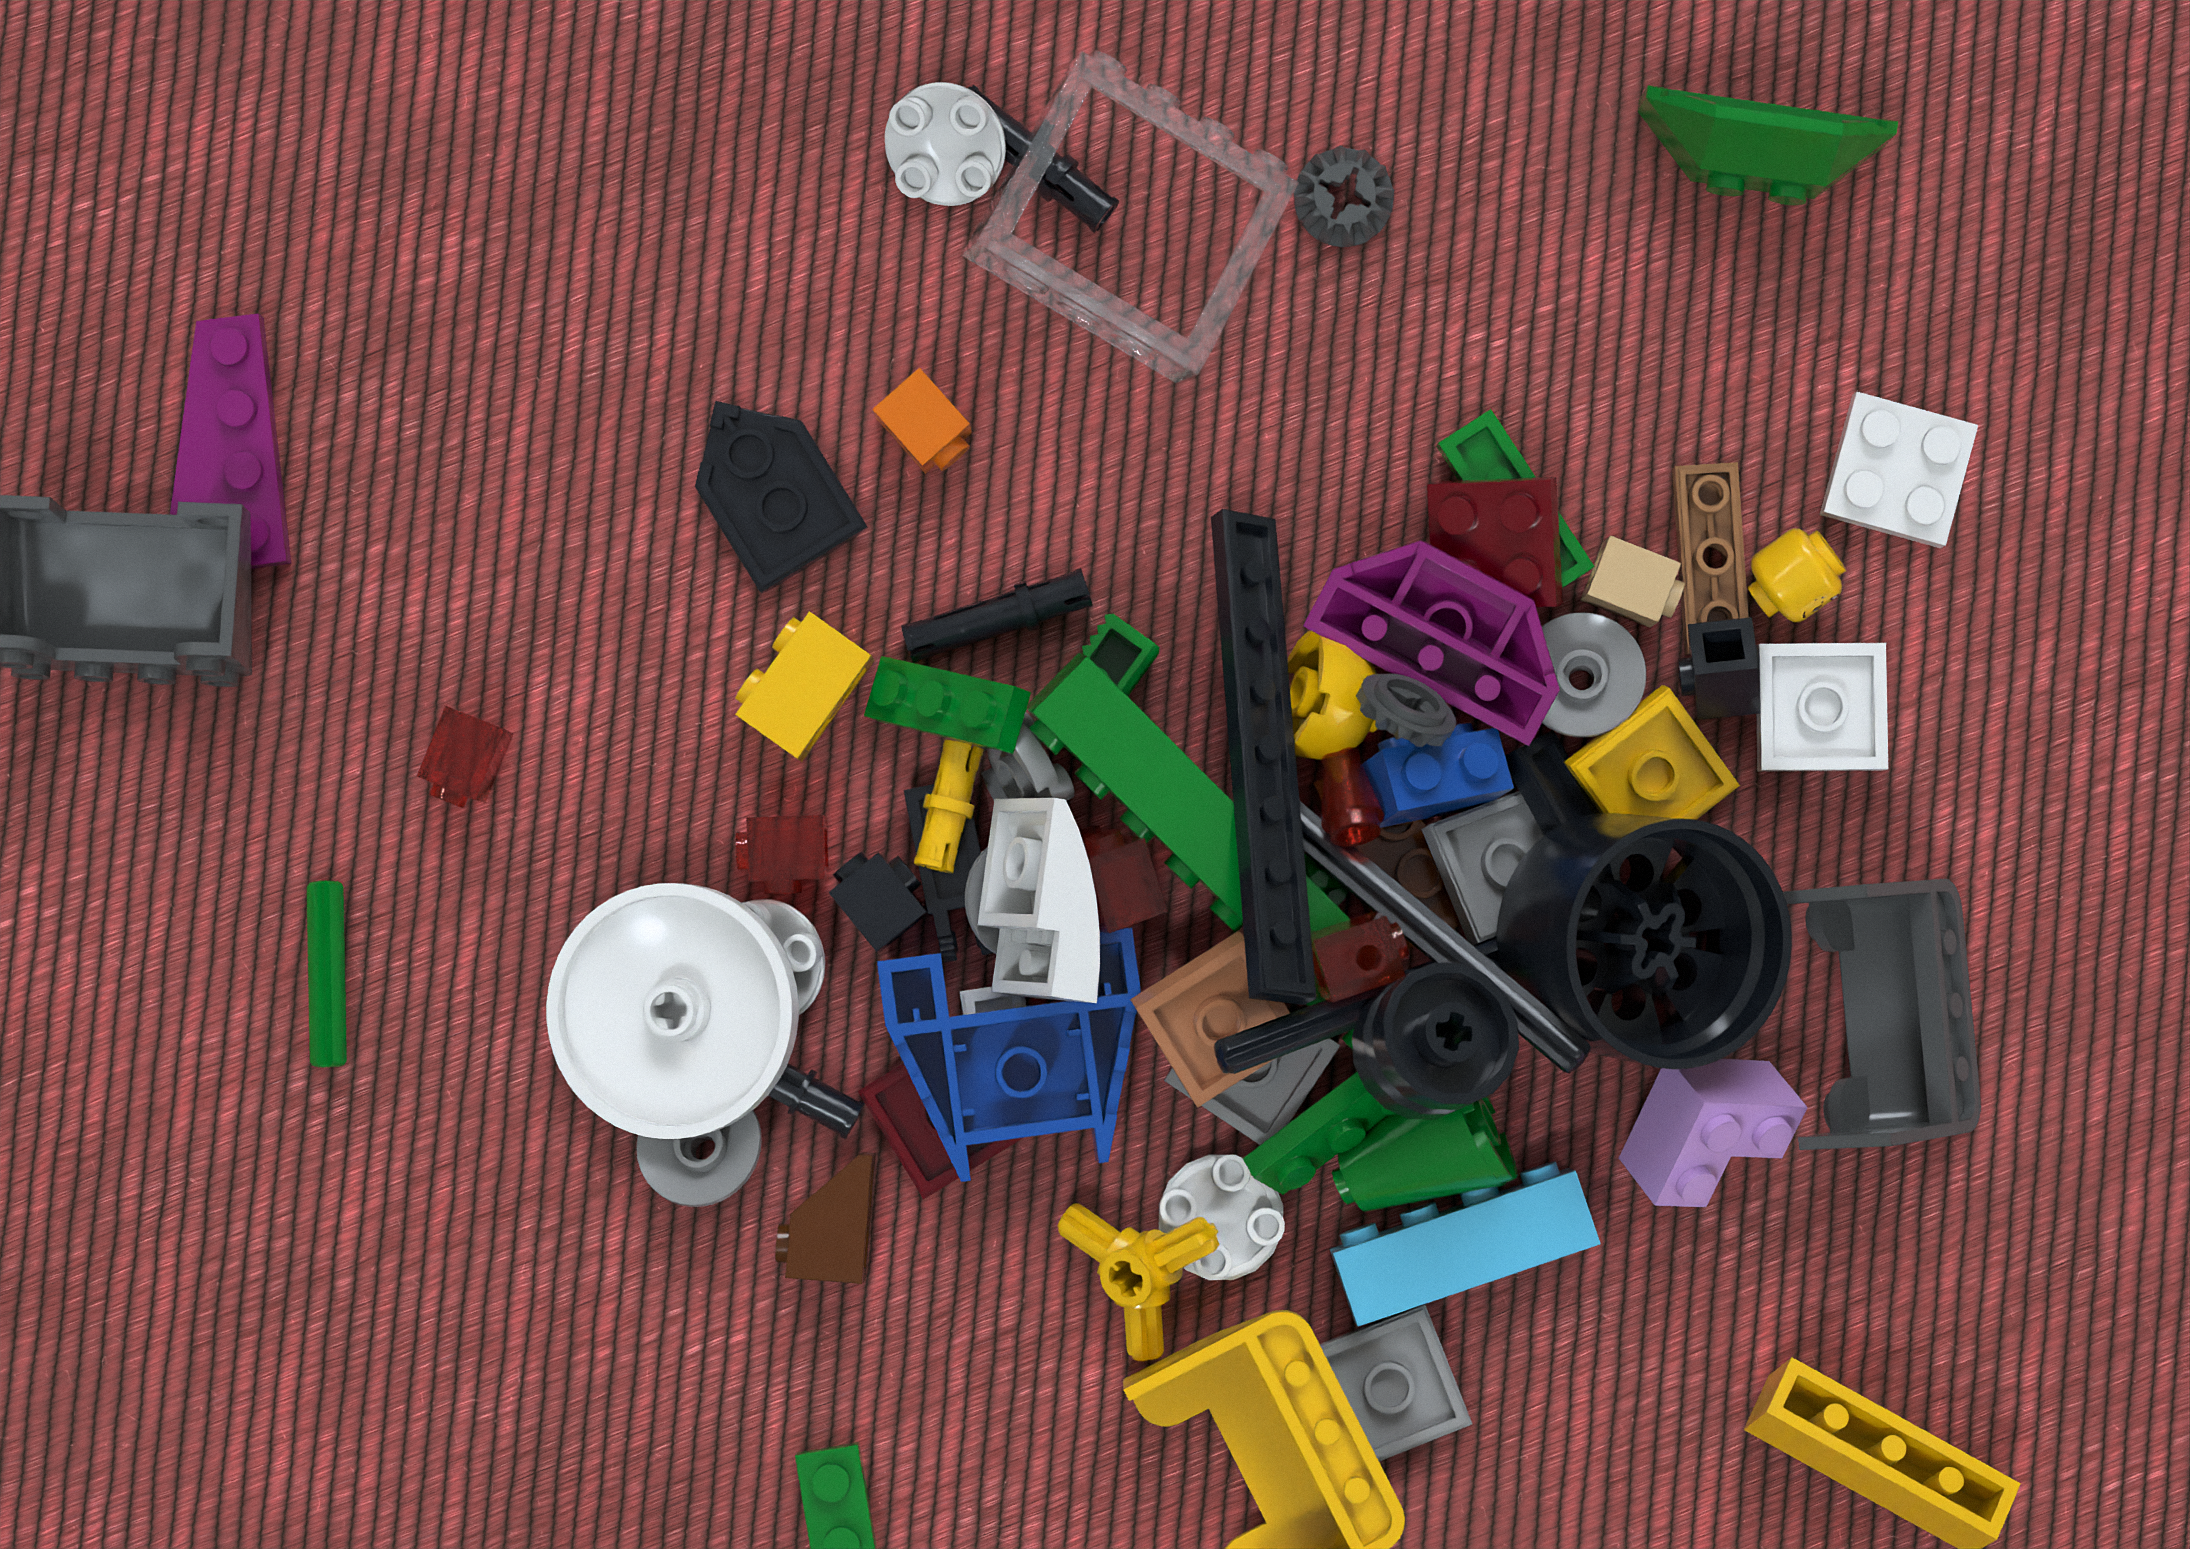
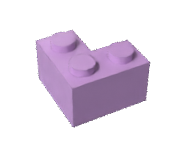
[1619,1059,1808,1207]

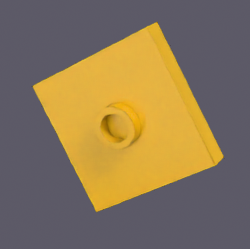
[1564,685,1740,820]

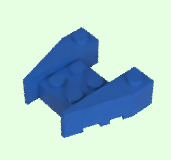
[877,928,1141,1182]

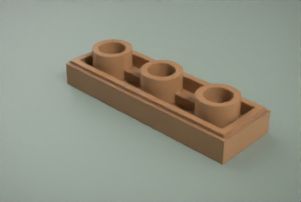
[1672,462,1749,655]

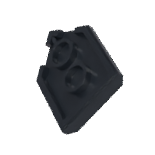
[695,401,868,594]

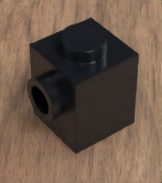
[1678,617,1761,720]
[828,852,928,952]

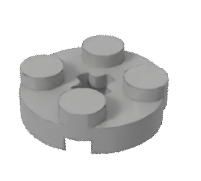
[974,712,1074,801]

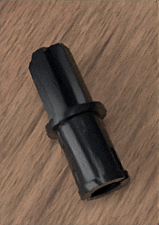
[768,1064,865,1139]

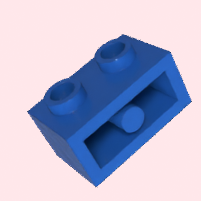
[1355,723,1514,829]

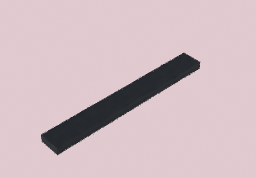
[1211,509,1317,1005]

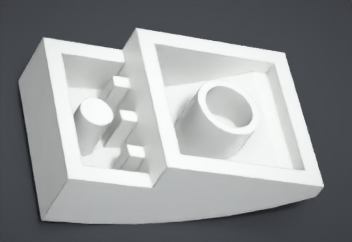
[977,798,1100,1003]

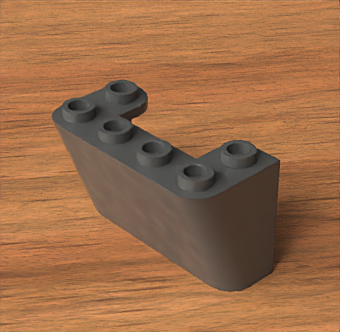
[0,495,252,687]

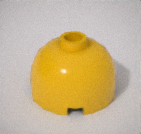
[1287,631,1377,760]

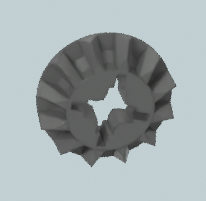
[1294,145,1394,247]
[1356,674,1456,747]

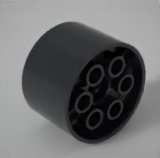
[1497,813,1792,1069]

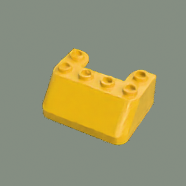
[1123,1310,1405,1549]

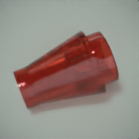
[1321,747,1385,847]

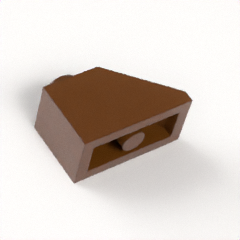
[775,1152,876,1284]

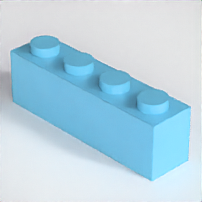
[1330,1161,1601,1327]

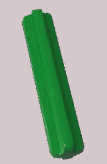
[306,880,347,1068]

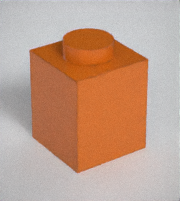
[872,367,972,474]

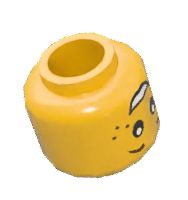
[1748,528,1846,622]

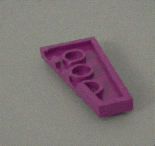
[170,314,292,569]

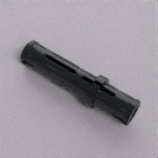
[968,85,1119,233]
[901,568,1093,663]

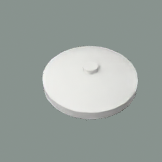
[546,883,799,1139]

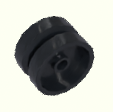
[1352,962,1519,1120]

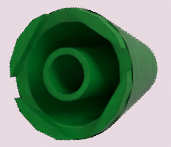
[1332,1096,1518,1212]

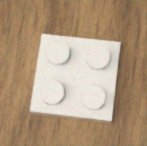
[1820,392,1978,548]
[1756,643,1888,772]

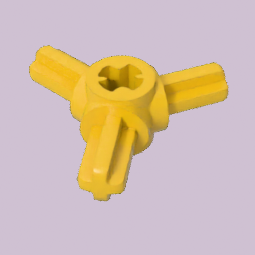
[1057,1203,1219,1361]

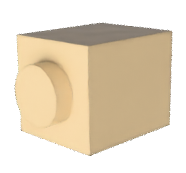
[1580,535,1685,628]

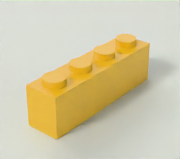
[1744,1357,2021,1549]

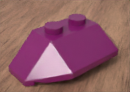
[1303,540,1560,746]

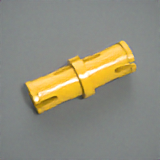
[914,740,984,873]

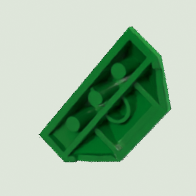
[1638,85,1898,205]

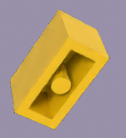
[735,611,875,762]

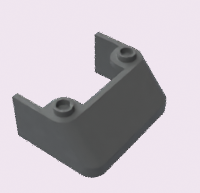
[1783,879,1981,1150]

